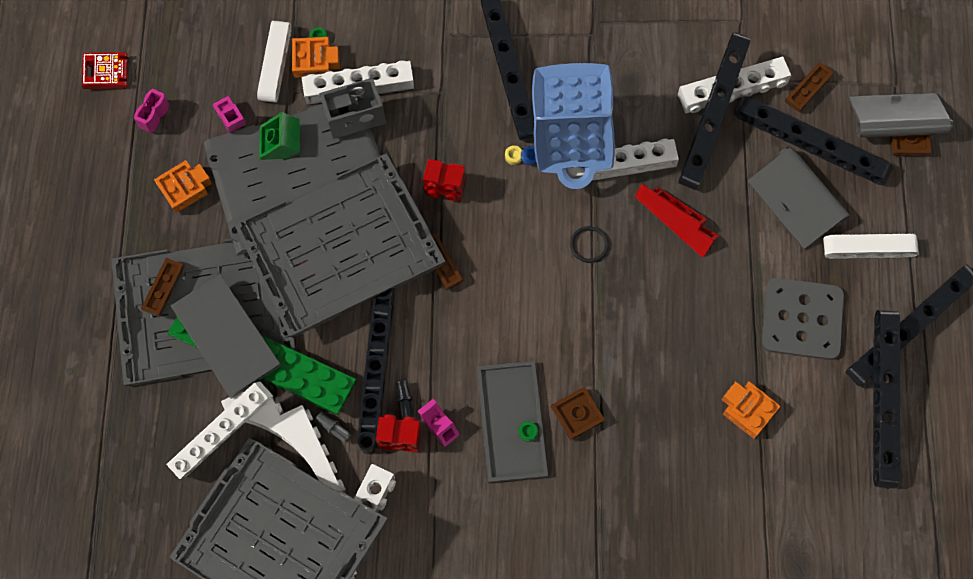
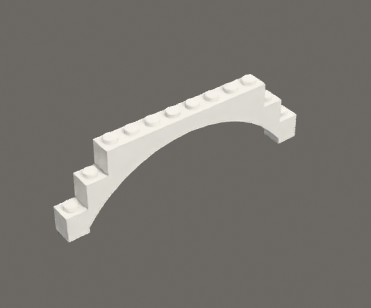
[221,392,362,579]

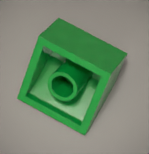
[259,112,301,160]

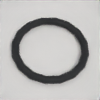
[570,226,609,263]

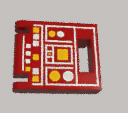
[82,52,128,89]

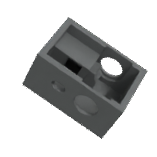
[319,77,386,139]

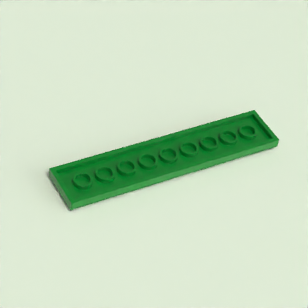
[167,317,357,415]

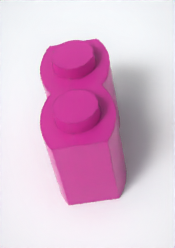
[134,89,169,133]

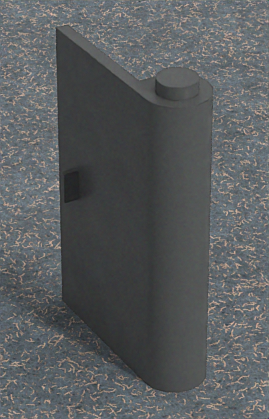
[848,93,953,138]
[747,147,850,249]

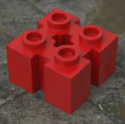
[423,159,466,201]
[376,415,421,453]

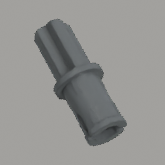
[315,412,352,443]

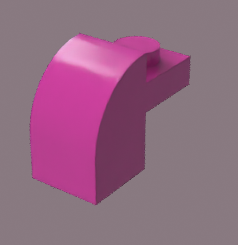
[212,96,246,133]
[418,399,460,447]

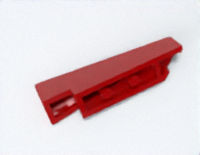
[635,184,720,257]

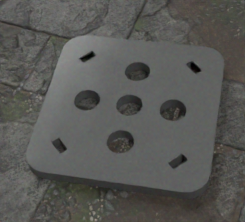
[761,278,844,360]

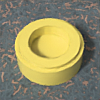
[505,146,522,165]

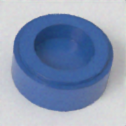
[521,146,537,165]

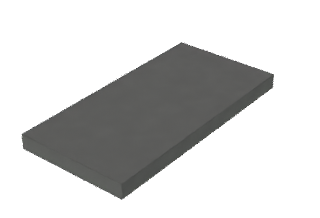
[170,274,281,399]
[477,361,548,483]

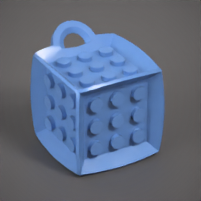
[532,63,615,189]

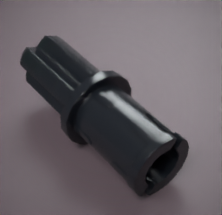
[396,380,414,419]

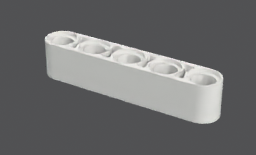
[257,21,291,103]
[823,234,919,259]

